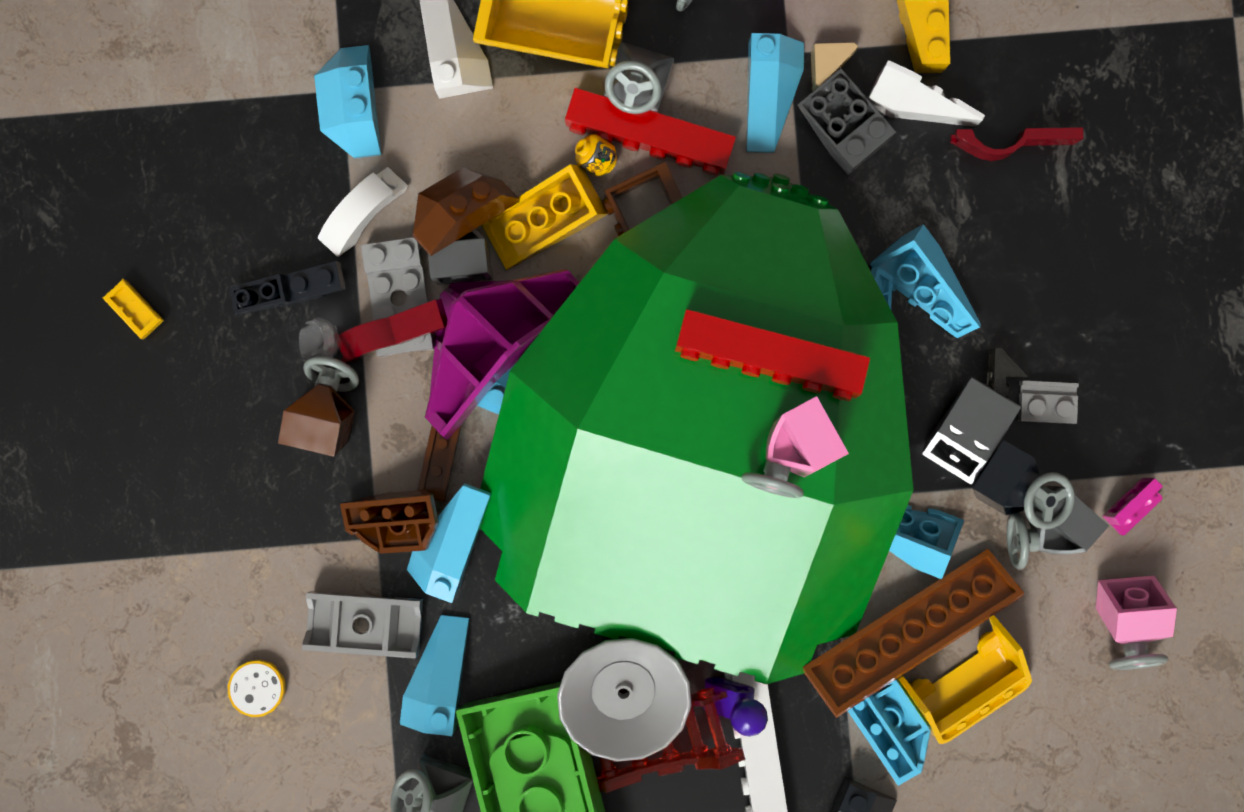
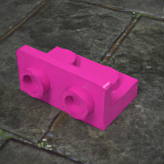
[1102,478,1163,536]

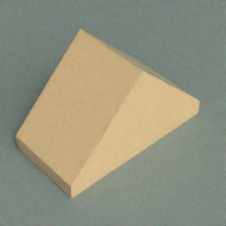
[811,43,858,91]

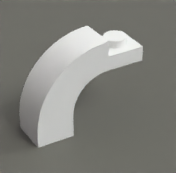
[318,167,408,257]

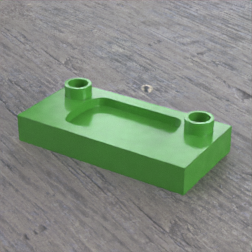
[456,681,605,812]

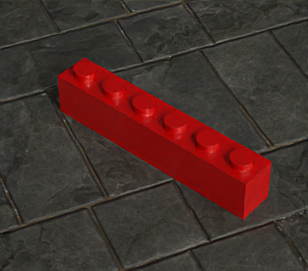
[565,88,736,176]
[675,309,870,401]

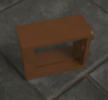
[602,162,683,236]

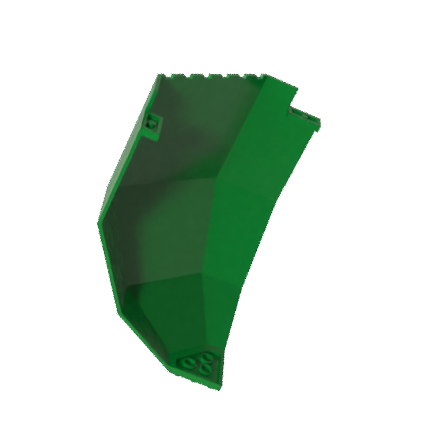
[480,172,913,684]

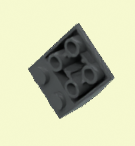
[798,69,896,175]
[922,377,1021,484]

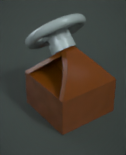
[278,356,359,456]

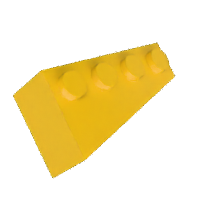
[896,0,950,73]

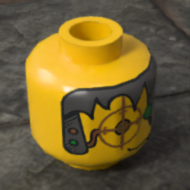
[575,134,617,176]

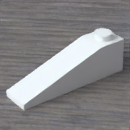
[420,0,493,99]

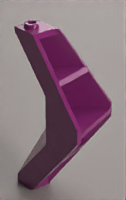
[424,269,581,440]

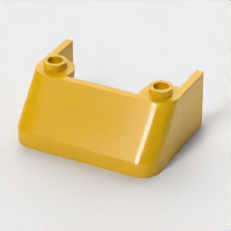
[899,615,1032,744]

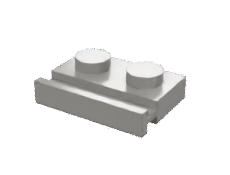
[1018,381,1079,424]

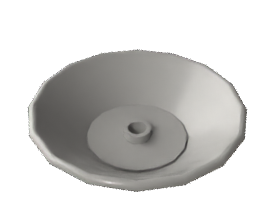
[557,638,692,762]

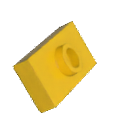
[103,279,164,339]

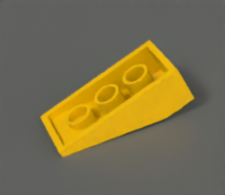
[482,164,608,270]

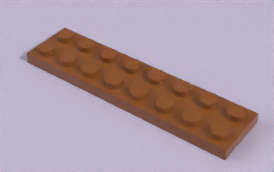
[803,549,1024,718]

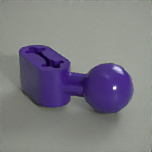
[704,677,768,737]

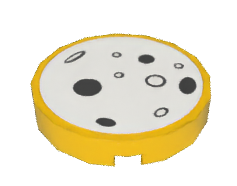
[228,659,286,717]

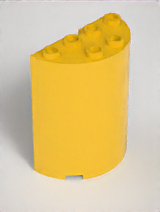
[473,0,628,69]

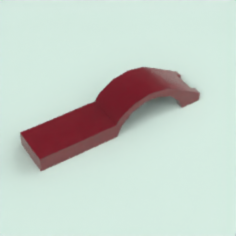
[950,127,1084,161]
[335,299,448,364]

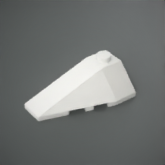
[867,60,985,127]

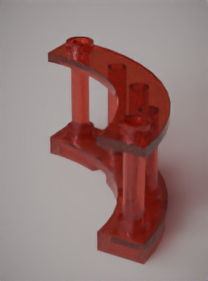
[597,687,746,793]

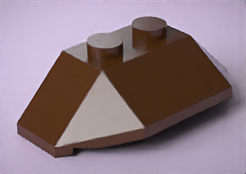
[413,167,520,256]
[340,489,439,554]

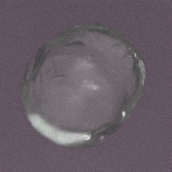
[299,317,339,362]

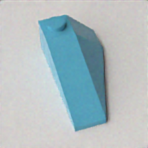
[746,33,804,153]
[870,224,981,338]
[407,483,491,603]
[889,505,964,579]
[400,615,469,736]

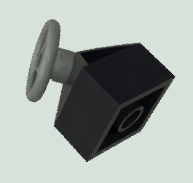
[972,440,1075,529]

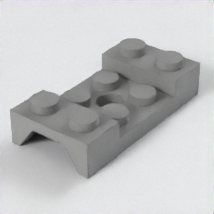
[361,238,435,358]
[302,591,423,658]

